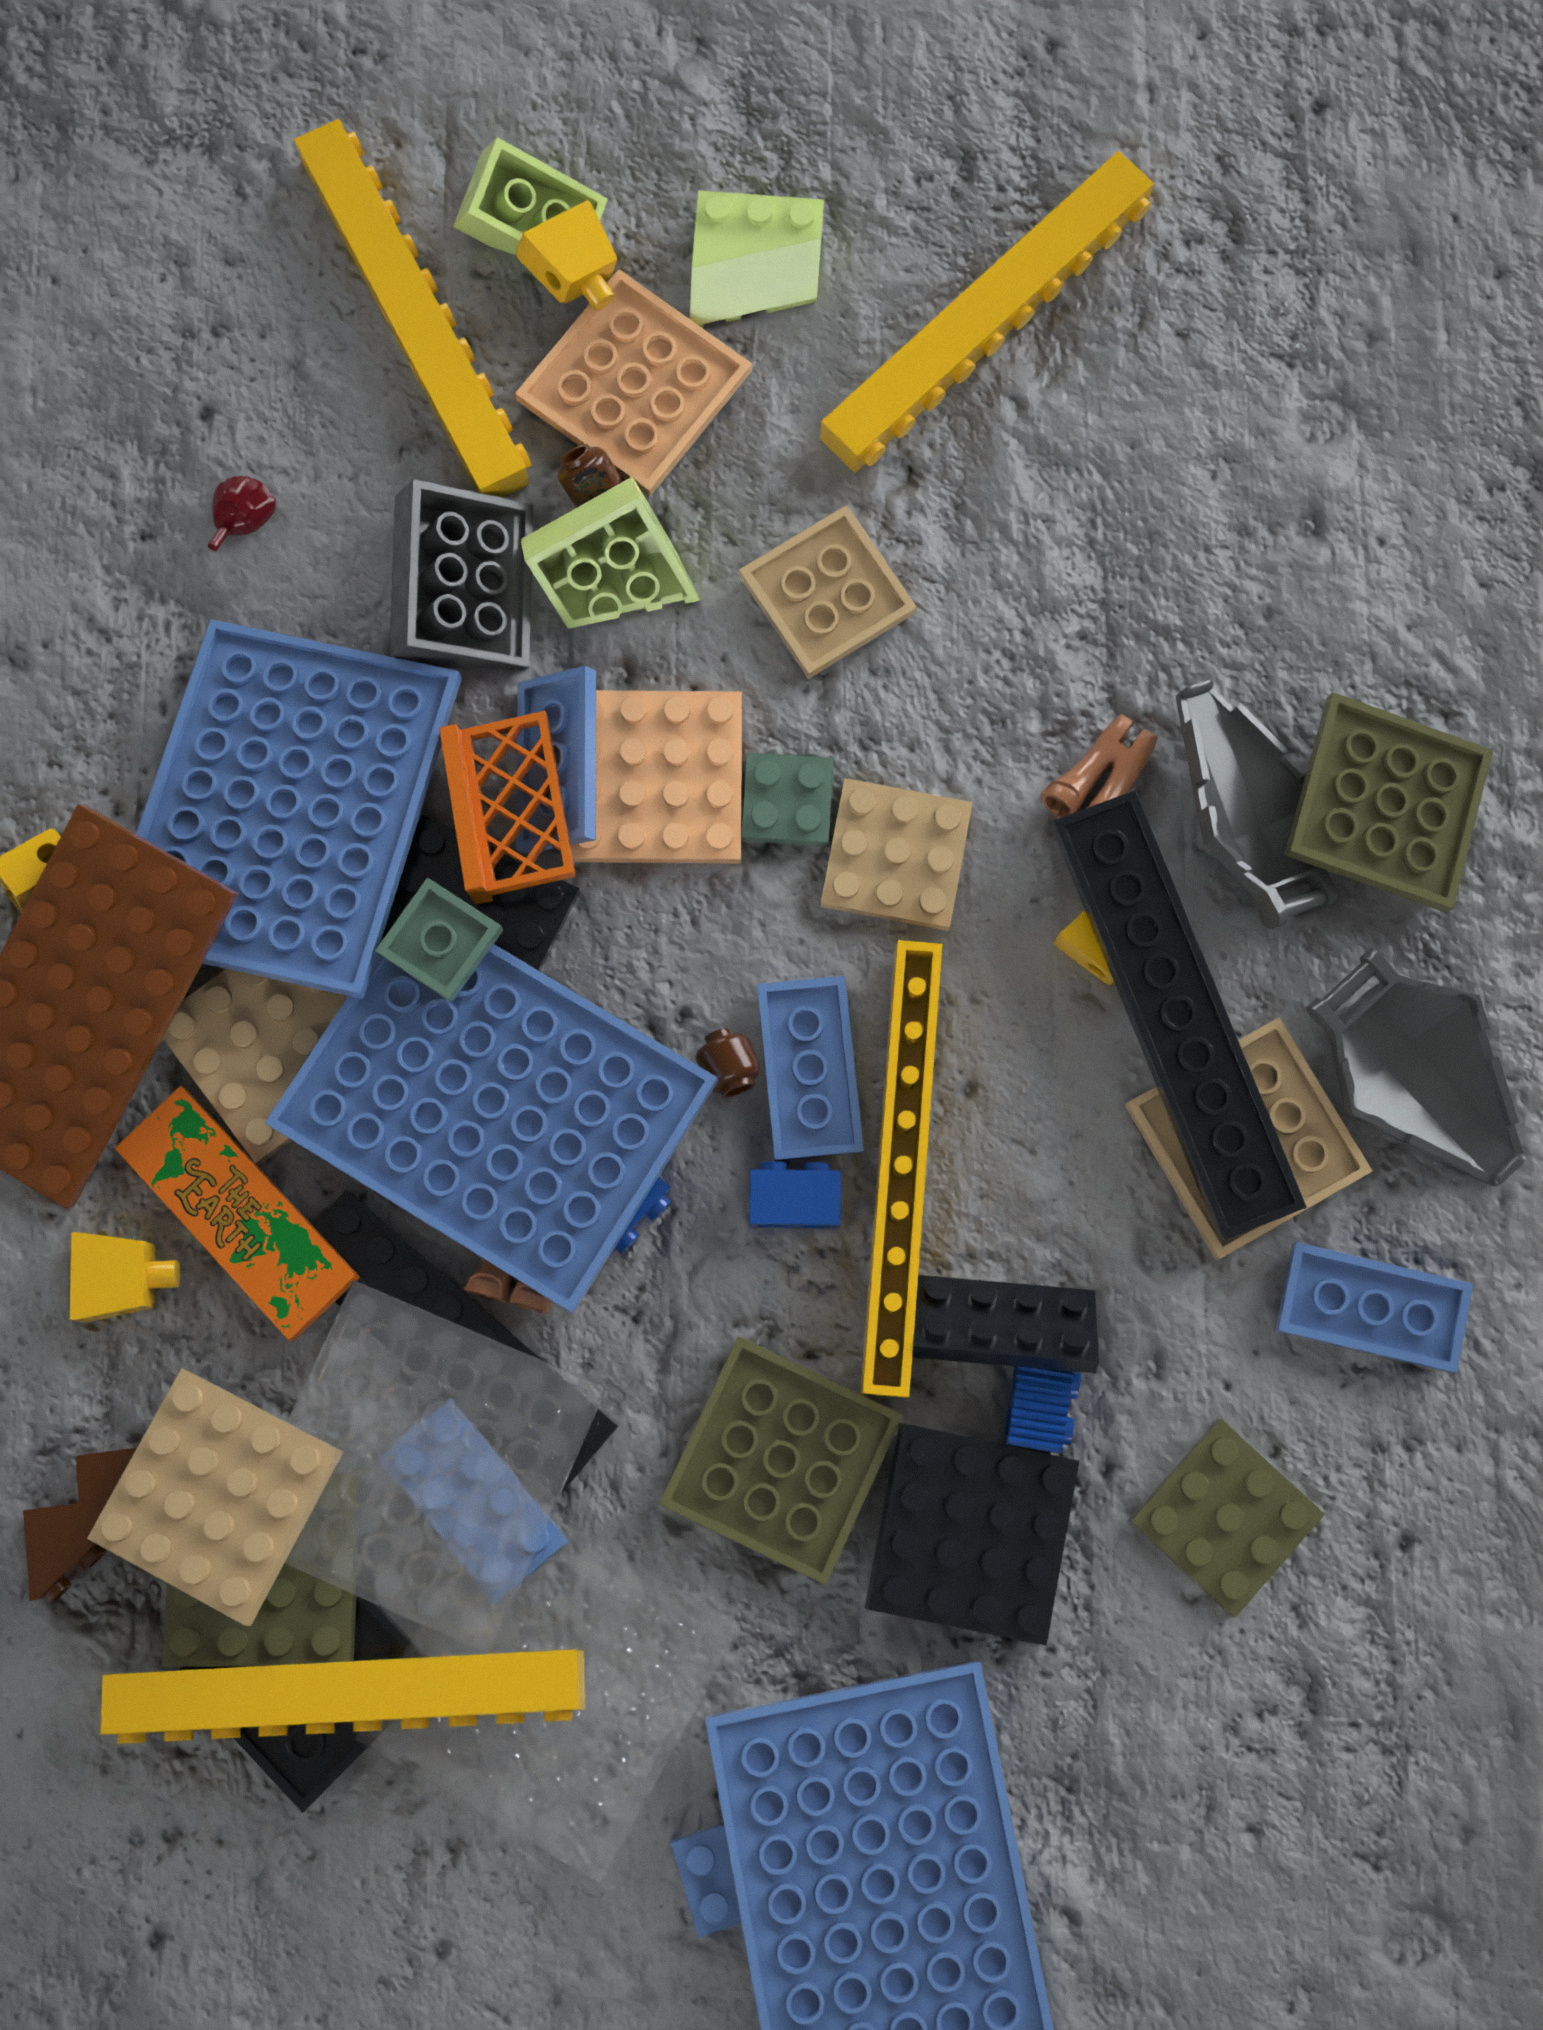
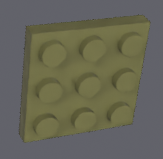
[1128,1419,1325,1618]

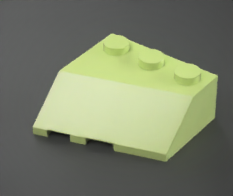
[690,190,824,328]
[520,476,700,629]

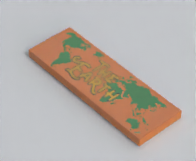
[115,1085,360,1342]

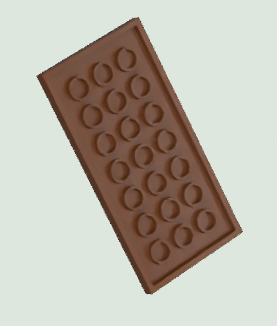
[0,804,239,1209]

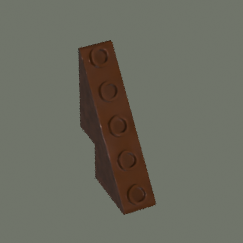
[23,1448,137,1604]

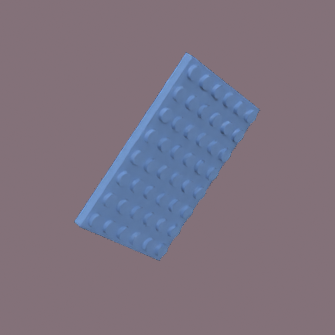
[136,619,462,999]
[265,944,718,1314]
[704,1660,1054,2030]

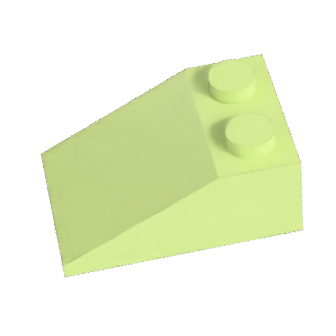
[453,137,608,255]

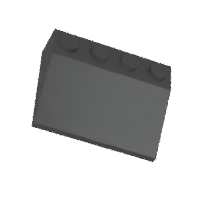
[389,479,534,669]

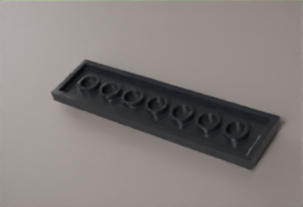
[314,1190,619,1497]

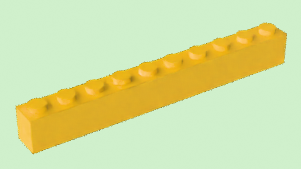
[294,118,532,498]
[820,150,1154,473]
[860,940,943,1398]
[100,1649,585,1744]

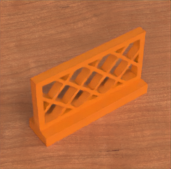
[439,711,576,905]

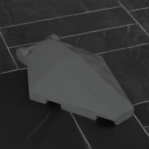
[1175,679,1338,929]
[1306,948,1527,1186]

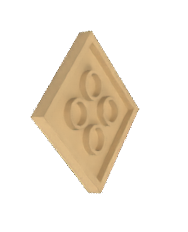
[739,505,917,679]
[820,778,973,931]

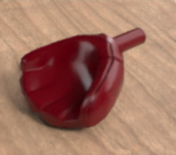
[208,476,276,551]

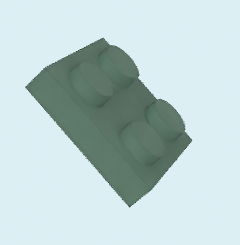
[741,753,834,846]
[375,877,503,1003]

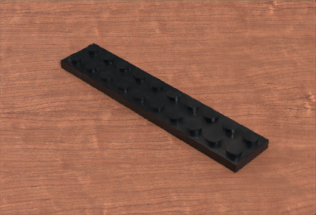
[1050,790,1307,1241]

